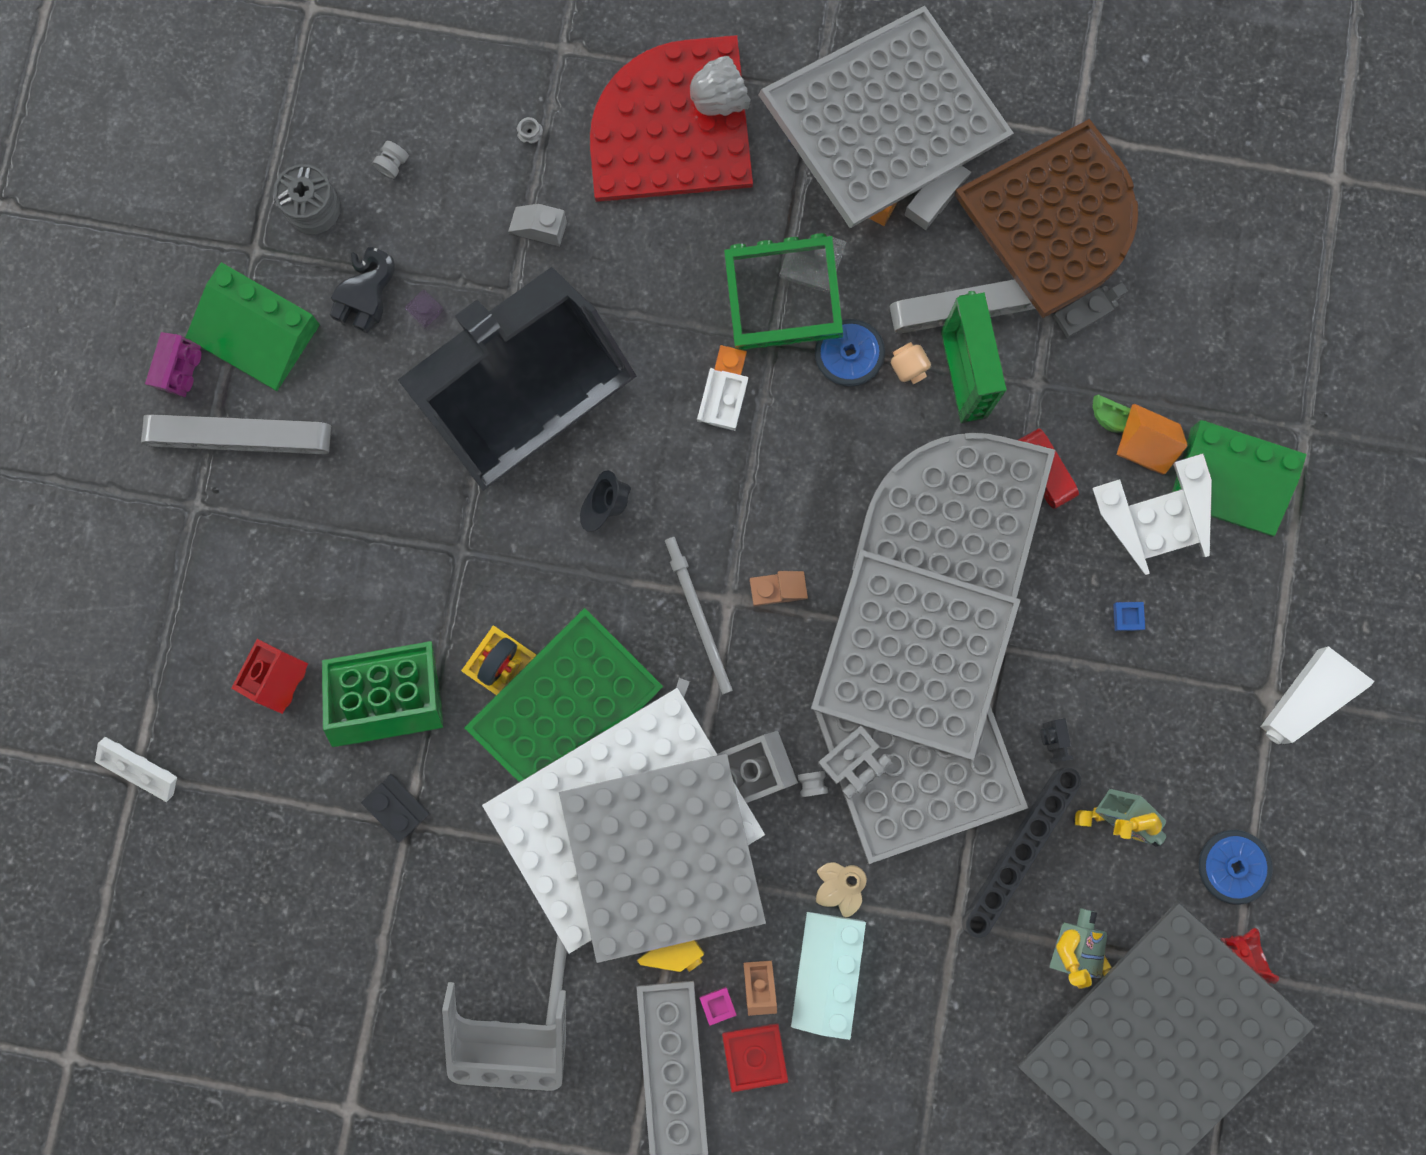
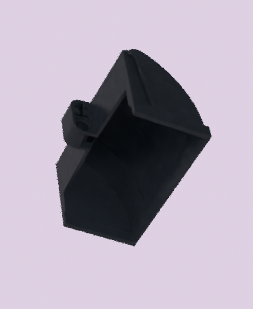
[398,267,637,491]

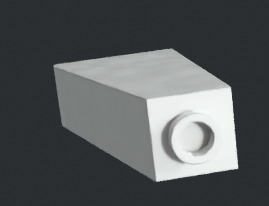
[1260,646,1374,744]

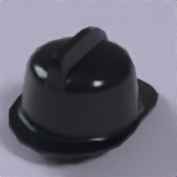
[580,470,631,532]

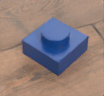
[1113,602,1145,631]

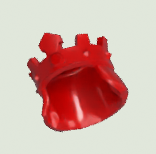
[1220,928,1279,984]

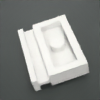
[697,368,748,431]

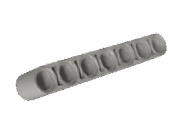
[889,279,1035,333]
[141,415,331,454]

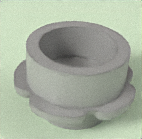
[517,117,543,143]

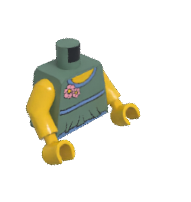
[1075,789,1166,847]
[1050,908,1112,988]

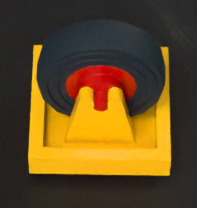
[461,625,536,695]

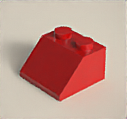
[231,639,308,714]

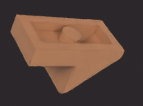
[750,571,808,607]
[744,961,777,1016]

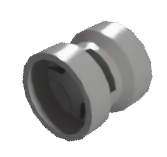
[372,140,409,179]

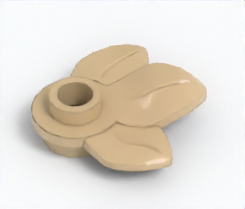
[816,862,867,918]

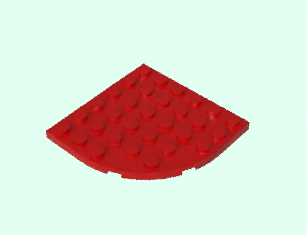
[590,35,753,202]

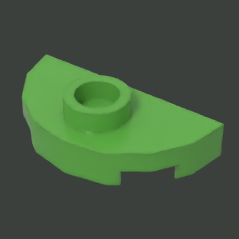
[1093,395,1131,433]

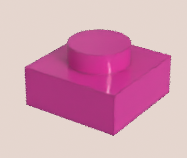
[700,987,736,1025]

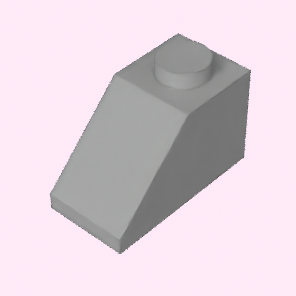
[508,204,567,247]

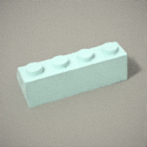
[791,912,866,1040]

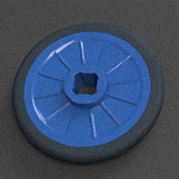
[815,319,885,386]
[1199,830,1273,905]

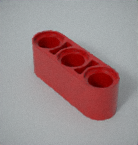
[1018,428,1079,509]

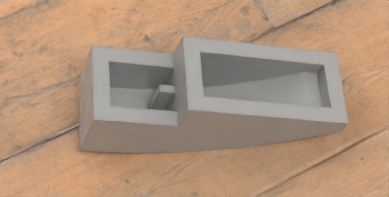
[905,166,971,230]

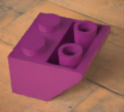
[145,332,201,397]

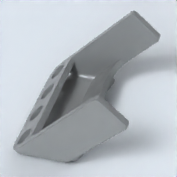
[442,982,566,1091]

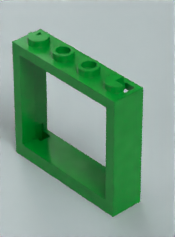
[724,233,843,350]
[941,291,1007,423]

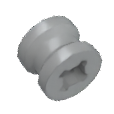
[798,771,828,797]

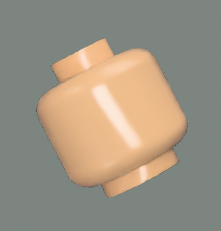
[891,342,931,384]

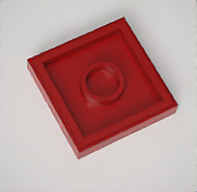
[722,1023,788,1092]

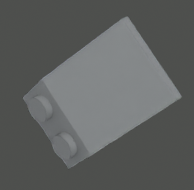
[717,731,798,803]

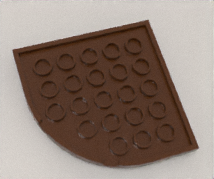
[954,119,1138,318]

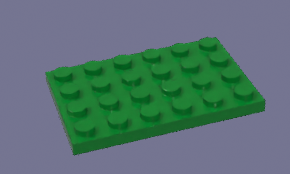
[464,608,663,782]

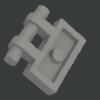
[818,726,892,799]

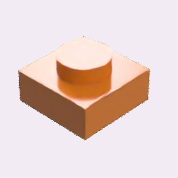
[714,345,747,375]

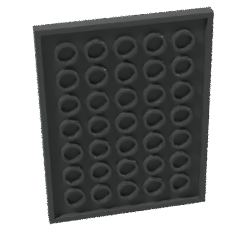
[1019,901,1315,1155]

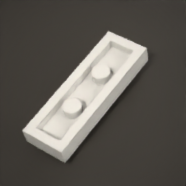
[95,737,177,802]

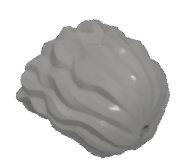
[690,56,751,116]

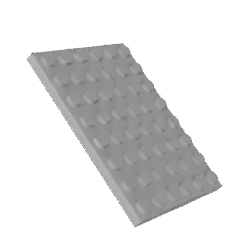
[758,6,1014,228]

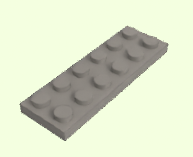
[637,980,708,1155]

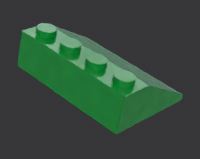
[185,262,320,391]
[1172,420,1307,537]
[322,641,443,747]

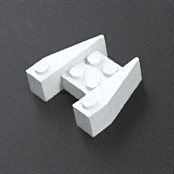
[1093,454,1212,575]

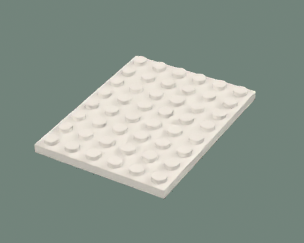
[482,688,765,953]

